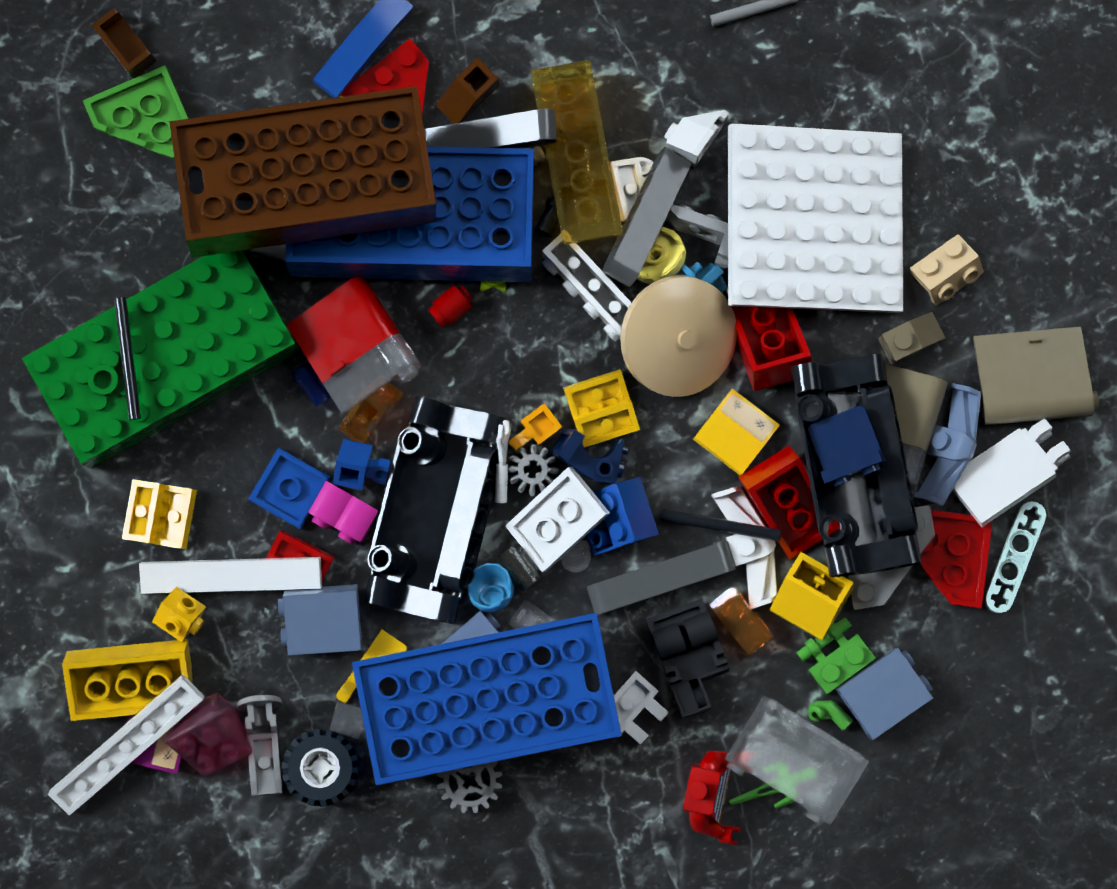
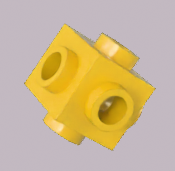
[152,586,206,642]

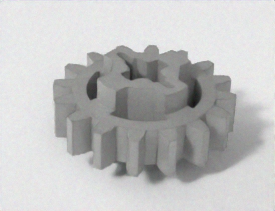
[437,761,503,813]

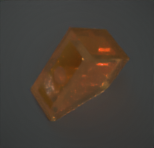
[338,375,404,444]

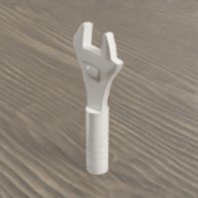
[495,420,511,503]

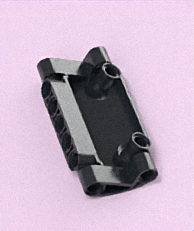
[791,354,922,578]
[362,396,507,625]

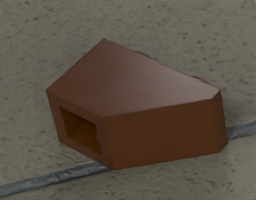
[436,57,499,124]

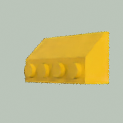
[62,639,192,721]

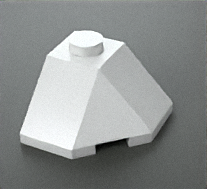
[664,110,729,168]

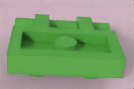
[796,617,875,694]

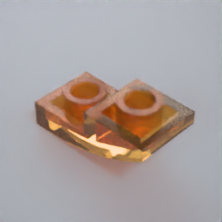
[709,586,773,656]

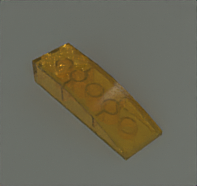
[531,60,623,245]

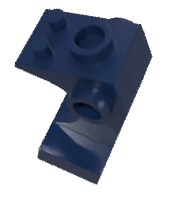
[548,429,628,483]

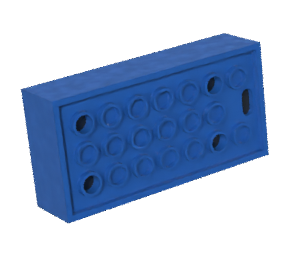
[285,147,534,282]
[352,613,622,785]

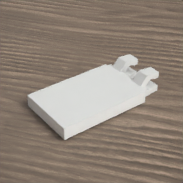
[952,418,1070,527]

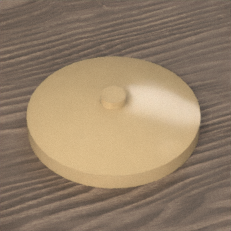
[620,275,737,397]

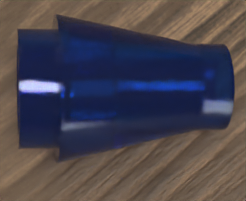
[292,362,331,406]

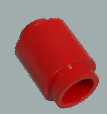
[428,285,473,328]

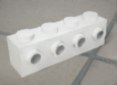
[542,231,631,342]

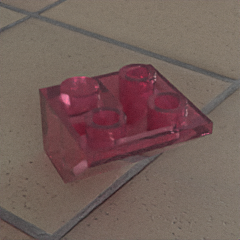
[165,692,252,777]

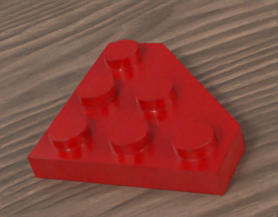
[341,38,429,117]
[919,510,993,609]

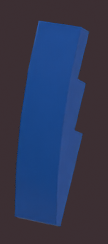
[313,0,414,98]

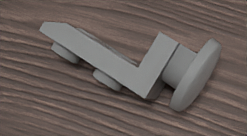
[666,204,728,268]
[237,695,283,797]

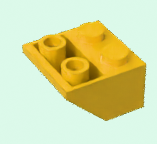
[770,552,854,641]

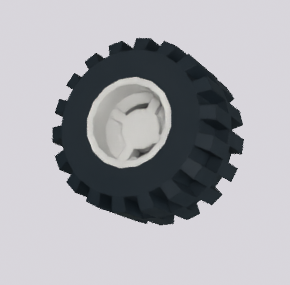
[282,729,360,807]

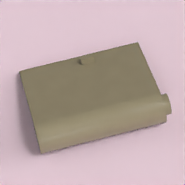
[973,327,1099,425]

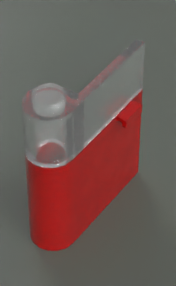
[286,275,420,414]

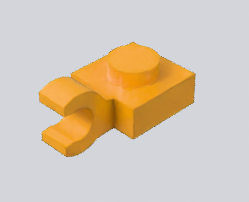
[509,403,562,452]

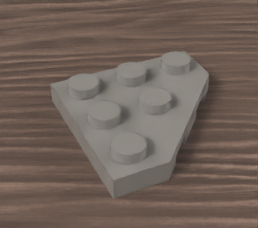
[839,505,935,610]

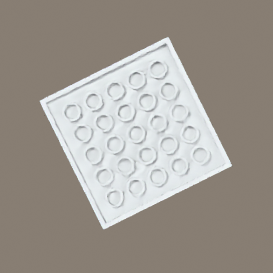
[728,124,903,313]

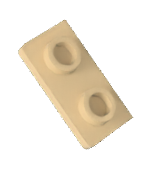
[910,234,984,306]

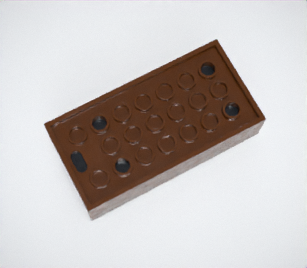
[169,86,437,258]

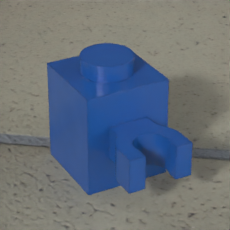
[333,439,391,491]

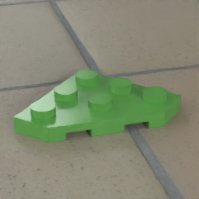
[83,65,189,160]

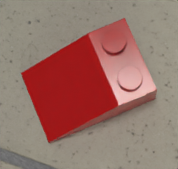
[731,306,811,391]
[738,446,840,560]

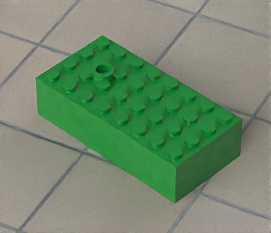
[22,250,301,469]

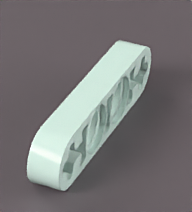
[984,501,1046,613]

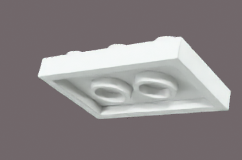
[505,467,610,572]

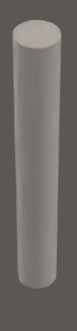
[710,0,799,27]

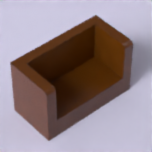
[91,8,157,79]

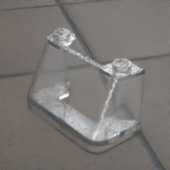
[725,693,870,825]

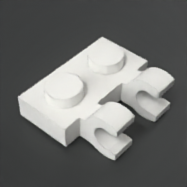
[614,671,669,745]

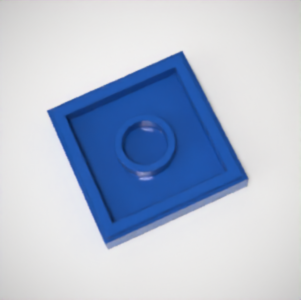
[248,447,331,530]

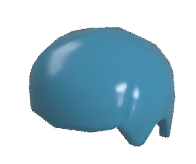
[468,563,514,612]

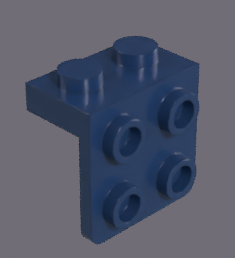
[808,406,886,487]

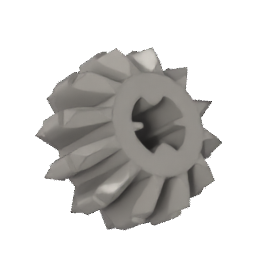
[508,444,559,496]

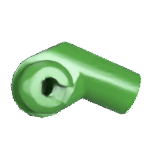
[808,700,853,731]

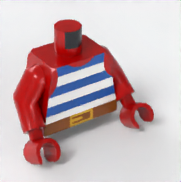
[683,750,756,845]

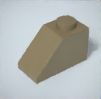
[878,312,946,365]

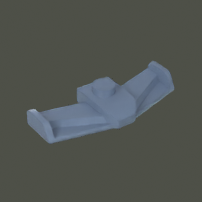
[913,383,981,506]

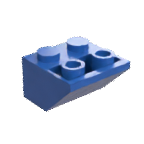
[587,477,659,556]

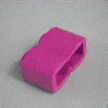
[308,481,380,545]

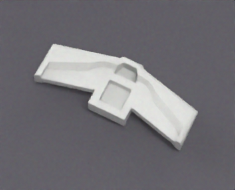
[711,486,777,610]

